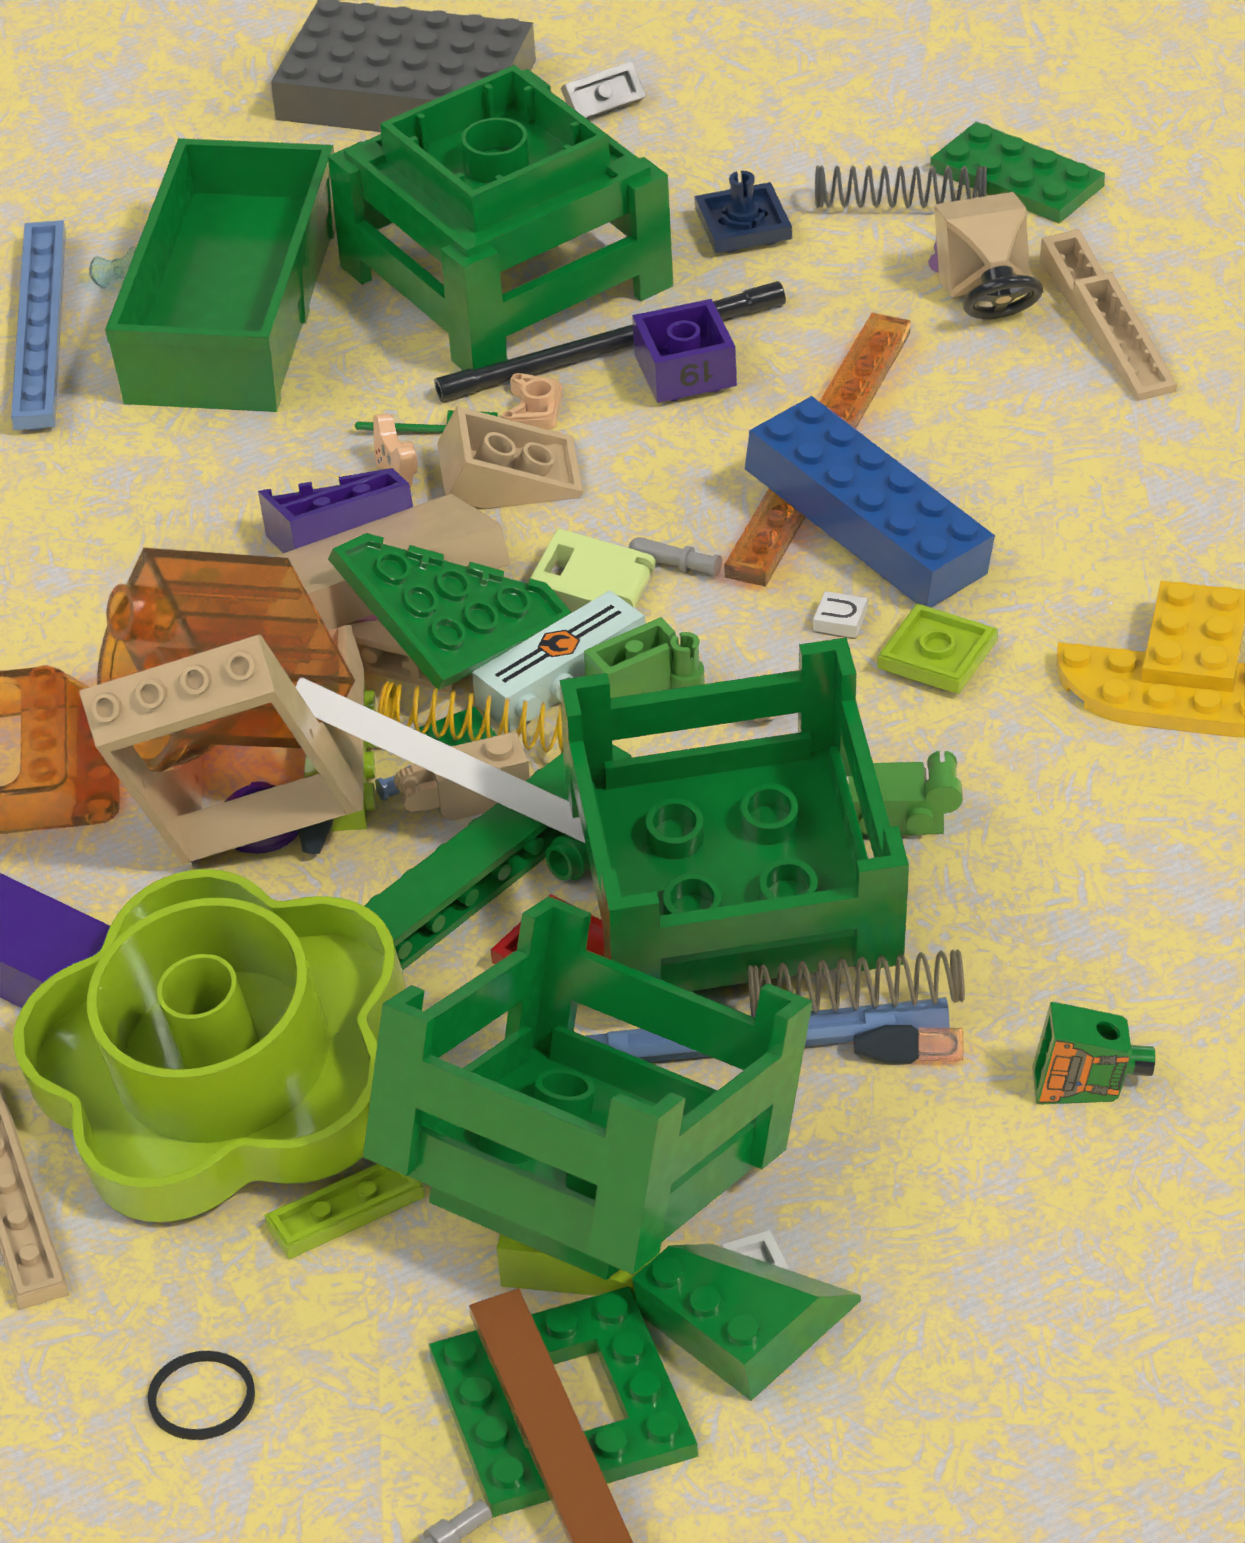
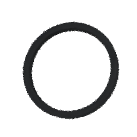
[148,1351,255,1440]

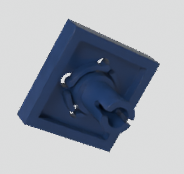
[694,170,792,253]

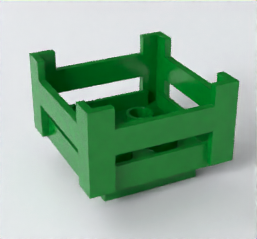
[328,65,673,370]
[559,637,909,991]
[363,896,813,1280]

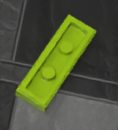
[264,1163,425,1259]

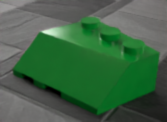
[632,1244,861,1401]

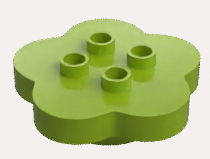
[13,869,406,1222]

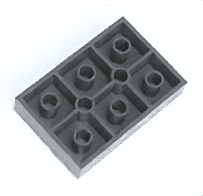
[271,0,536,132]

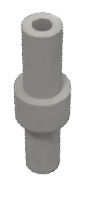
[417,1500,492,1543]

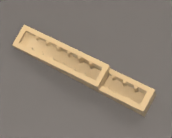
[1039,229,1177,401]

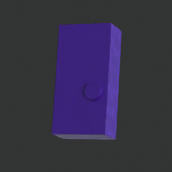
[0,873,110,1008]

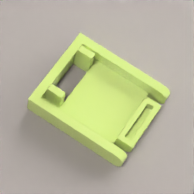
[531,528,656,612]

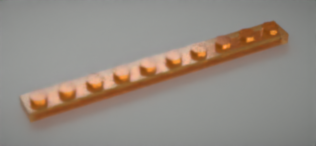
[724,313,911,587]

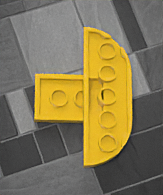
[1056,581,1245,737]

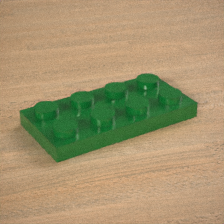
[930,121,1105,224]

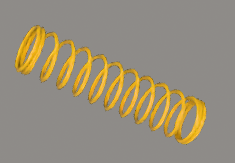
[378,681,563,753]

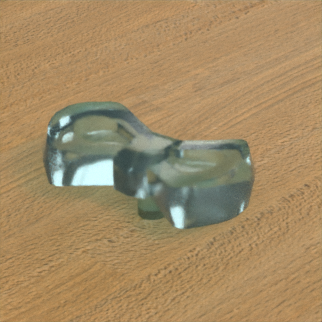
[89,246,136,289]

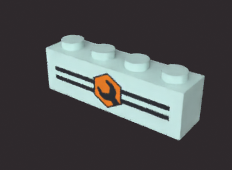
[472,590,645,732]

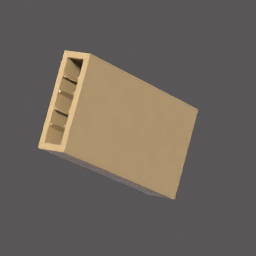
[212,494,510,649]

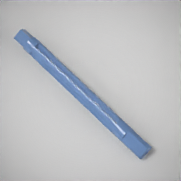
[585,997,950,1062]

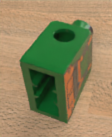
[1032,1002,1156,1105]

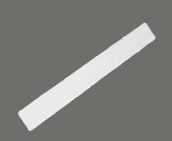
[295,678,585,843]

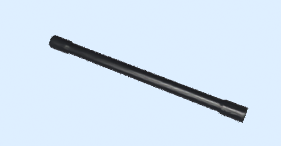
[434,281,786,402]

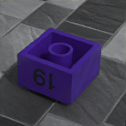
[632,299,737,403]

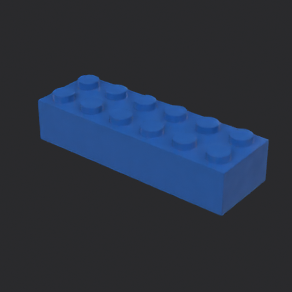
[745,396,995,608]

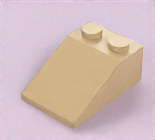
[437,406,583,509]

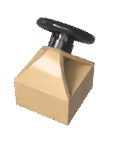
[934,192,1043,319]

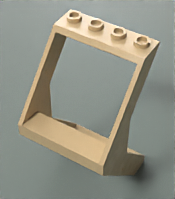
[79,625,364,864]

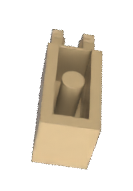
[393,732,530,821]

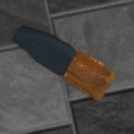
[853,1025,964,1064]

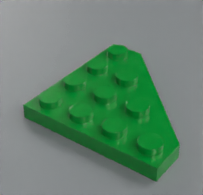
[328,533,572,691]

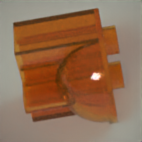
[97,547,355,774]

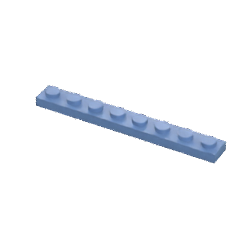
[11,220,66,430]

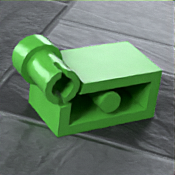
[584,617,705,698]
[848,751,963,836]

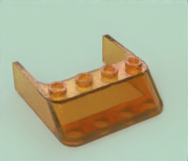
[0,665,120,834]

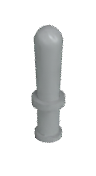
[629,537,722,577]

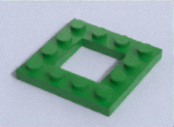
[429,1286,698,1518]

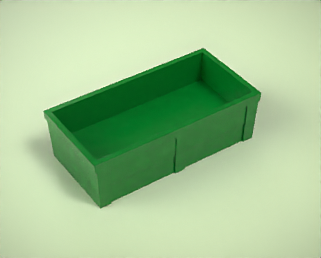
[105,138,336,412]

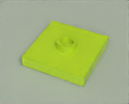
[877,603,998,694]

